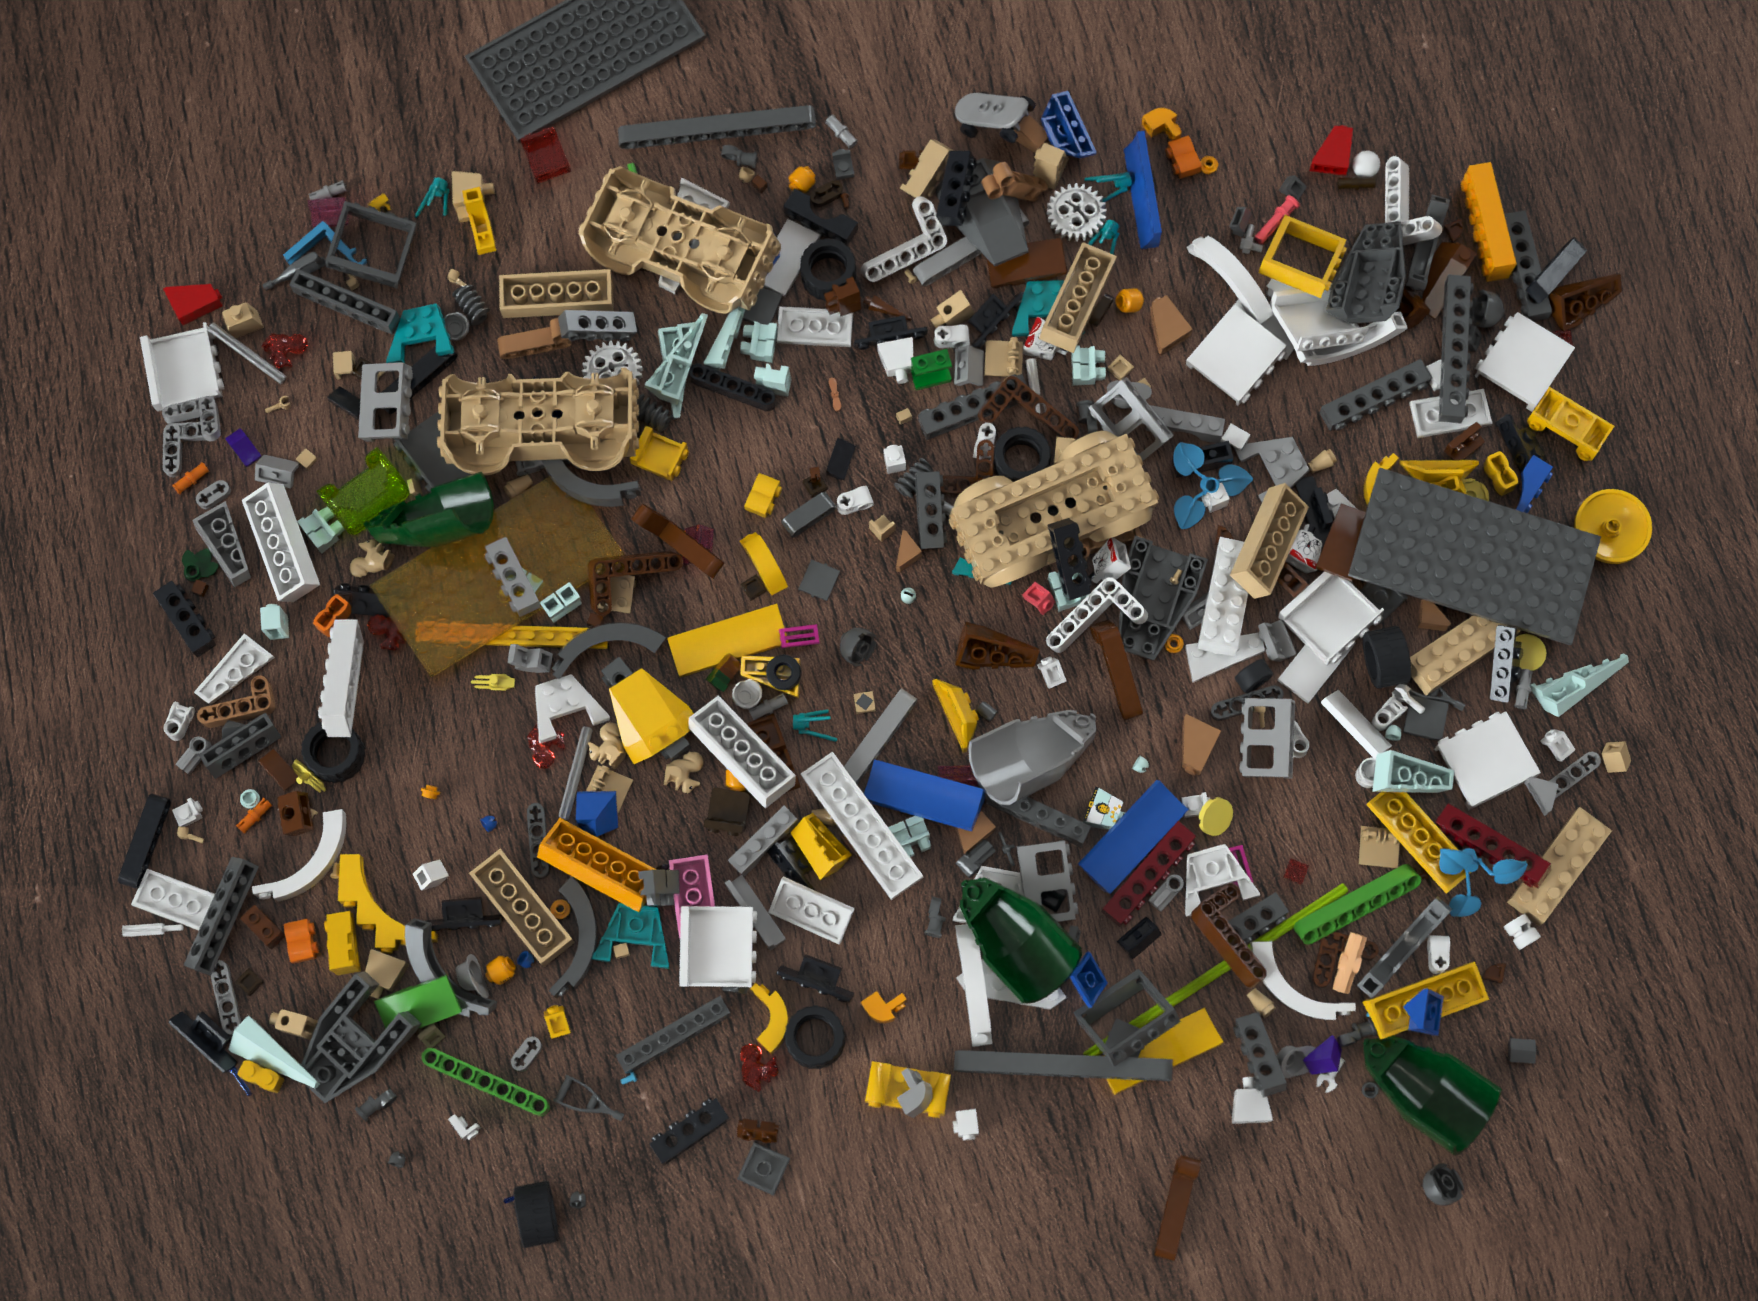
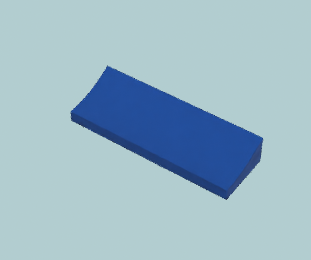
[1124,131,1162,249]
[864,759,985,831]
[1078,780,1189,894]

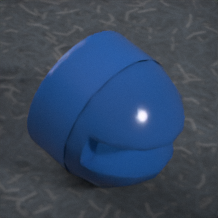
[480,815,497,833]
[517,951,535,968]

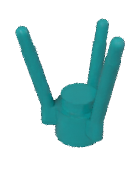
[1084,172,1132,202]
[414,178,450,218]
[1088,220,1120,254]
[793,709,838,741]

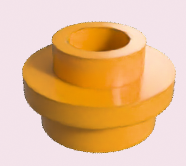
[1200,156,1218,174]
[1164,634,1184,653]
[421,785,440,800]
[550,899,570,919]

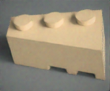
[900,139,954,199]
[1033,143,1069,190]

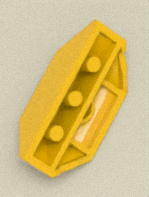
[1399,460,1479,483]
[932,679,979,753]

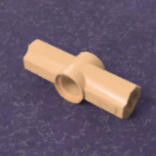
[1332,932,1367,994]

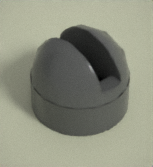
[1361,1082,1379,1098]
[388,1151,406,1168]
[570,1191,586,1208]

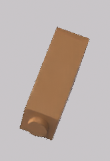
[1014,114,1051,154]
[1150,295,1193,356]
[1182,714,1221,776]
[956,810,996,854]

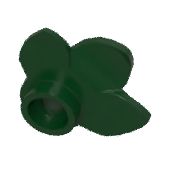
[182,548,219,582]

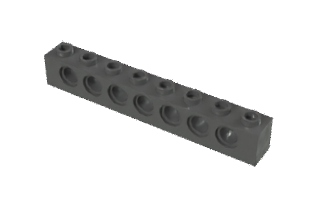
[1438,274,1474,423]

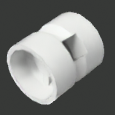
[1355,758,1376,788]
[1504,913,1541,950]

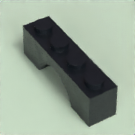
[783,188,858,246]

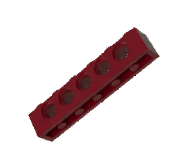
[1435,803,1551,889]
[1102,821,1196,927]

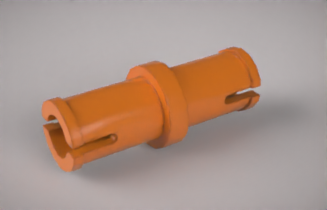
[172,462,210,495]
[236,797,272,834]

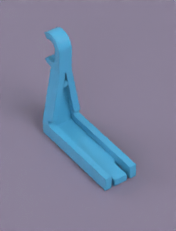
[283,221,367,265]

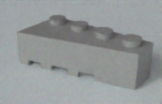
[192,501,251,588]

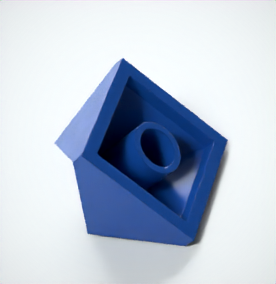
[576,791,618,837]
[1070,951,1108,1008]
[1403,988,1444,1036]

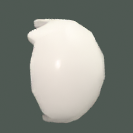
[1352,151,1380,177]
[732,679,762,709]

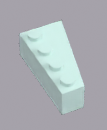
[1372,750,1454,793]

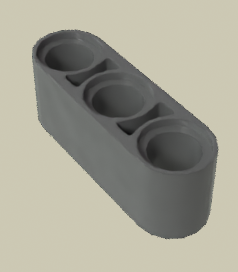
[781,492,837,538]

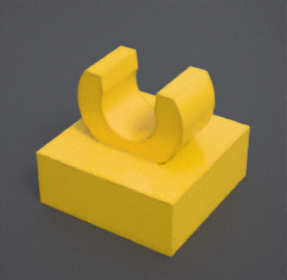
[368,194,391,212]

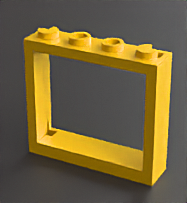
[1258,215,1347,298]

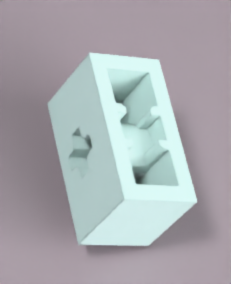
[260,604,289,640]

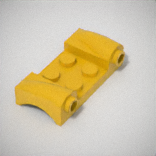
[1527,387,1614,461]
[865,1061,951,1118]

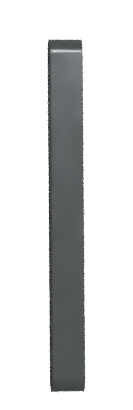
[618,105,816,149]
[954,1050,1173,1081]

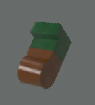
[705,653,741,692]

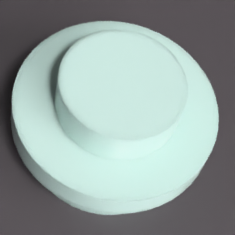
[240,789,260,809]

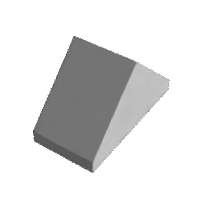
[1524,776,1558,816]

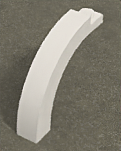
[1187,236,1274,324]
[1295,312,1408,366]
[252,809,346,902]
[955,924,992,1047]
[1250,941,1356,1020]

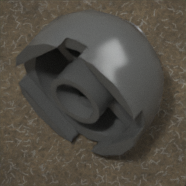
[1469,290,1505,328]
[840,627,877,667]
[1422,1163,1464,1206]

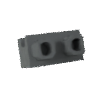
[638,870,680,906]

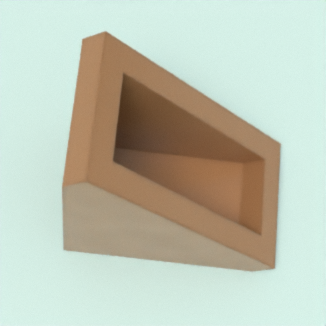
[896,530,922,572]
[1418,599,1451,631]

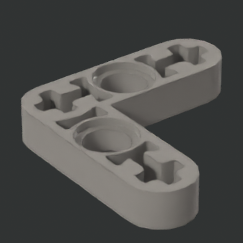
[162,396,221,441]
[162,422,212,477]

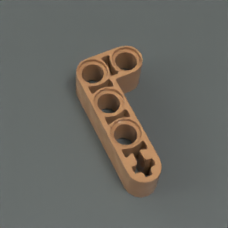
[497,318,572,359]
[197,676,275,728]

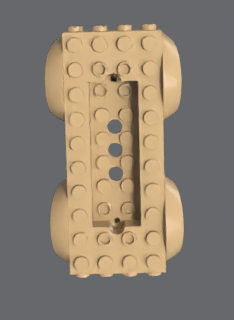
[578,166,781,314]
[437,368,639,476]
[948,431,1159,588]

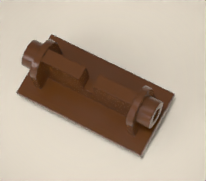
[899,150,923,169]
[737,1118,779,1143]

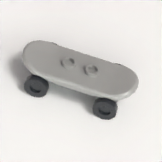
[955,92,1036,143]

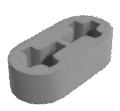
[196,480,231,509]
[511,1037,542,1072]

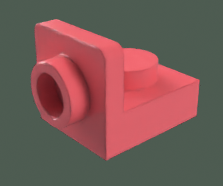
[1022,582,1056,615]

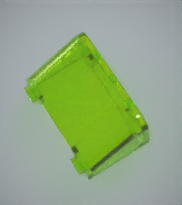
[316,447,410,535]

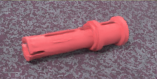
[1254,195,1300,245]

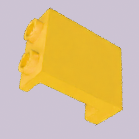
[630,426,689,481]

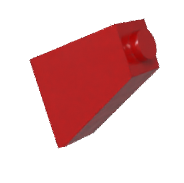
[1309,125,1353,176]
[163,284,223,326]

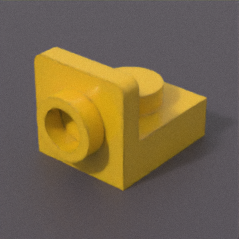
[544,1005,570,1039]

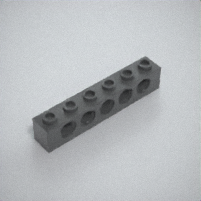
[1504,210,1552,321]
[289,269,400,335]
[1319,359,1432,432]
[918,374,1030,440]
[601,657,691,761]
[979,787,1091,848]
[183,856,259,976]
[615,996,731,1075]

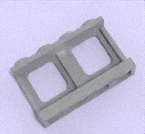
[358,362,413,442]
[1088,377,1174,461]
[1240,698,1295,779]
[1017,840,1078,922]

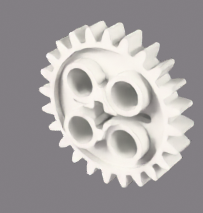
[1047,183,1107,242]
[582,341,643,385]

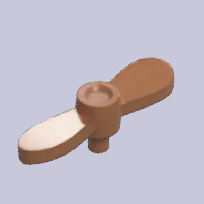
[829,378,841,411]

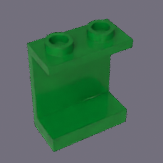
[911,349,952,391]

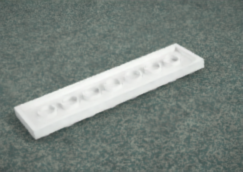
[801,752,924,900]

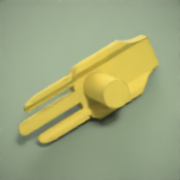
[471,674,515,691]
[292,759,326,793]

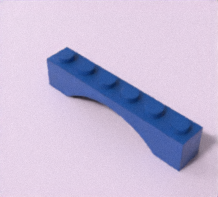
[1516,455,1553,513]

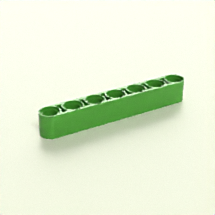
[1294,864,1421,944]
[421,1048,550,1116]

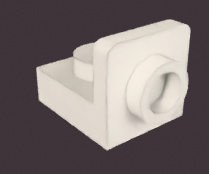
[1037,657,1066,689]
[1541,730,1576,762]
[1181,792,1210,818]
[172,797,203,827]
[448,1114,481,1140]

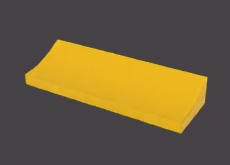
[667,604,789,678]
[1366,792,1472,894]
[1362,962,1489,1039]
[1103,1008,1224,1095]

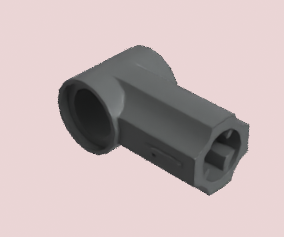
[956,839,996,878]

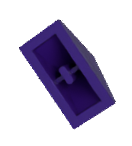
[225,428,262,467]
[1302,1035,1342,1075]

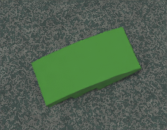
[374,974,462,1028]

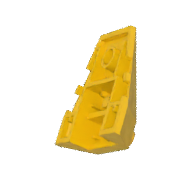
[609,668,694,764]

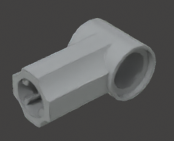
[176,736,212,775]
[1148,874,1184,912]

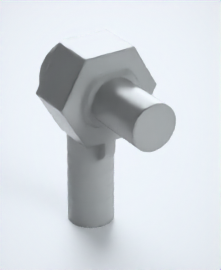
[1239,224,1263,254]

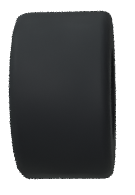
[766,654,802,691]
[1235,659,1273,693]

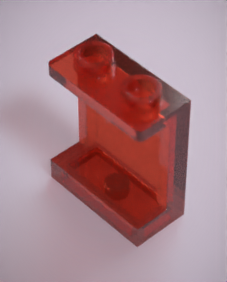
[520,127,571,184]

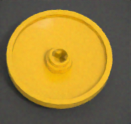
[1574,489,1652,564]

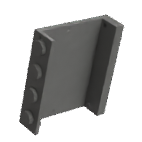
[393,411,472,493]

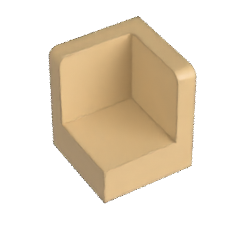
[333,351,355,379]
[869,514,896,542]
[1602,741,1631,773]

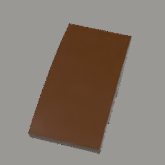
[987,238,1068,289]
[1316,503,1366,582]
[746,714,801,792]

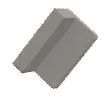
[954,345,984,386]
[255,455,299,489]

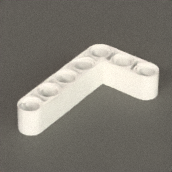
[1385,156,1442,246]
[861,196,947,282]
[1046,577,1148,653]

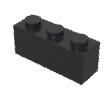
[1172,441,1233,478]

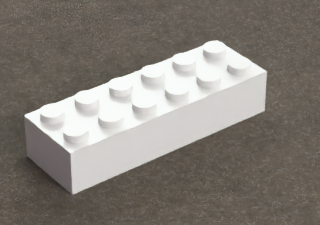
[242,482,320,602]
[1197,537,1248,657]
[318,619,364,737]
[689,695,796,809]

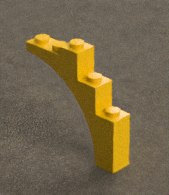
[338,854,438,954]

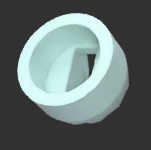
[901,587,916,604]
[1385,725,1401,741]
[1132,756,1149,773]

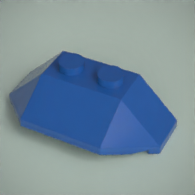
[1040,91,1097,158]

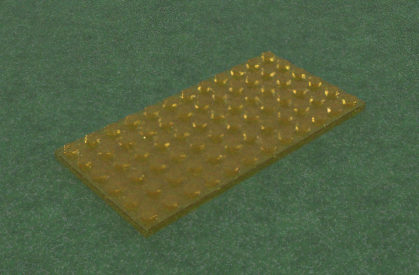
[370,476,625,678]

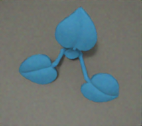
[1173,442,1253,529]
[1439,848,1527,917]

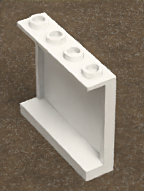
[1269,283,1368,352]
[1186,304,1287,406]
[1475,312,1575,412]
[140,322,224,411]
[1278,572,1384,666]
[1435,712,1541,810]
[679,906,757,987]

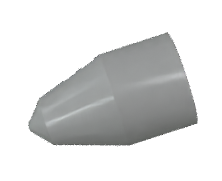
[969,710,1096,805]

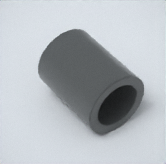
[976,701,998,722]

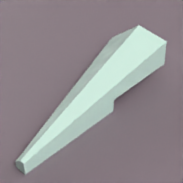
[703,307,745,371]
[644,313,708,405]
[658,322,695,419]
[1530,654,1629,717]
[228,1016,320,1089]

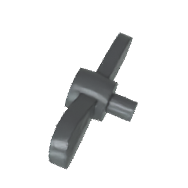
[998,832,1015,866]

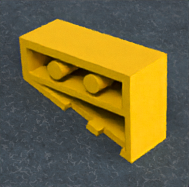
[740,656,800,698]
[790,813,852,880]
[324,911,361,976]

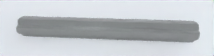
[208,323,287,384]
[559,726,593,820]

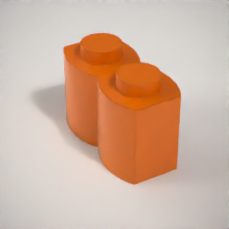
[1165,135,1202,179]
[313,594,351,637]
[284,919,319,964]

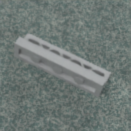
[725,875,786,950]

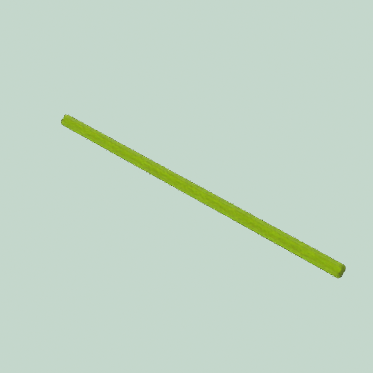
[1083,883,1348,1056]

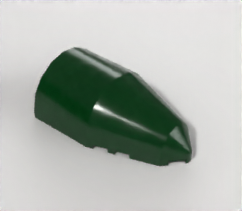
[363,471,494,548]
[960,878,1082,1004]
[1363,1035,1502,1155]

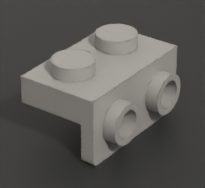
[1258,620,1296,662]

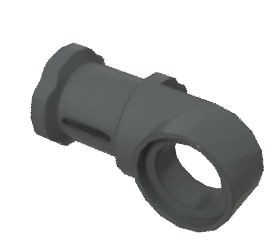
[721,145,758,168]
[1076,400,1098,434]
[924,896,946,938]
[1337,1018,1377,1047]
[355,1089,397,1122]

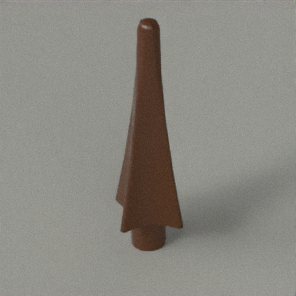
[863,295,912,321]

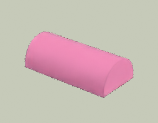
[669,854,715,938]

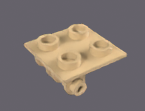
[984,337,1023,377]
[596,570,636,614]
[586,765,633,813]
[1359,826,1400,868]

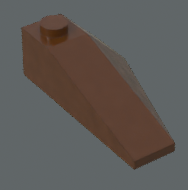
[1548,274,1622,331]
[955,622,1040,670]

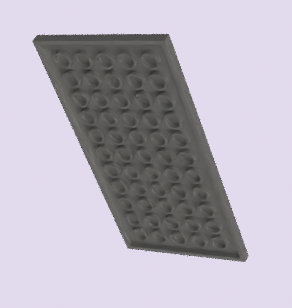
[465,0,706,143]
[1348,468,1601,645]

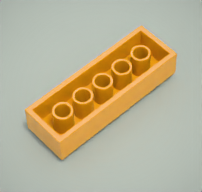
[1461,162,1516,282]
[537,818,656,912]

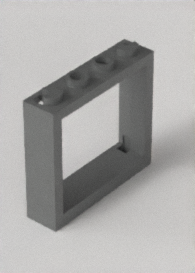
[325,201,417,289]
[1073,969,1181,1067]

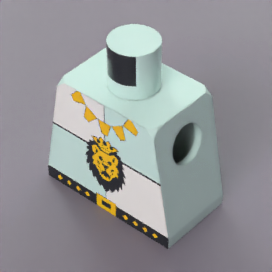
[1083,787,1125,830]

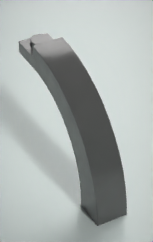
[1406,194,1450,291]
[542,459,641,507]
[552,622,666,679]
[549,876,598,999]
[1357,896,1452,999]
[405,918,497,1017]

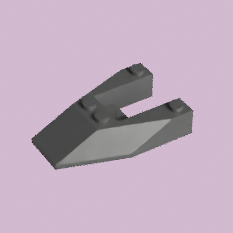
[301,971,422,1103]

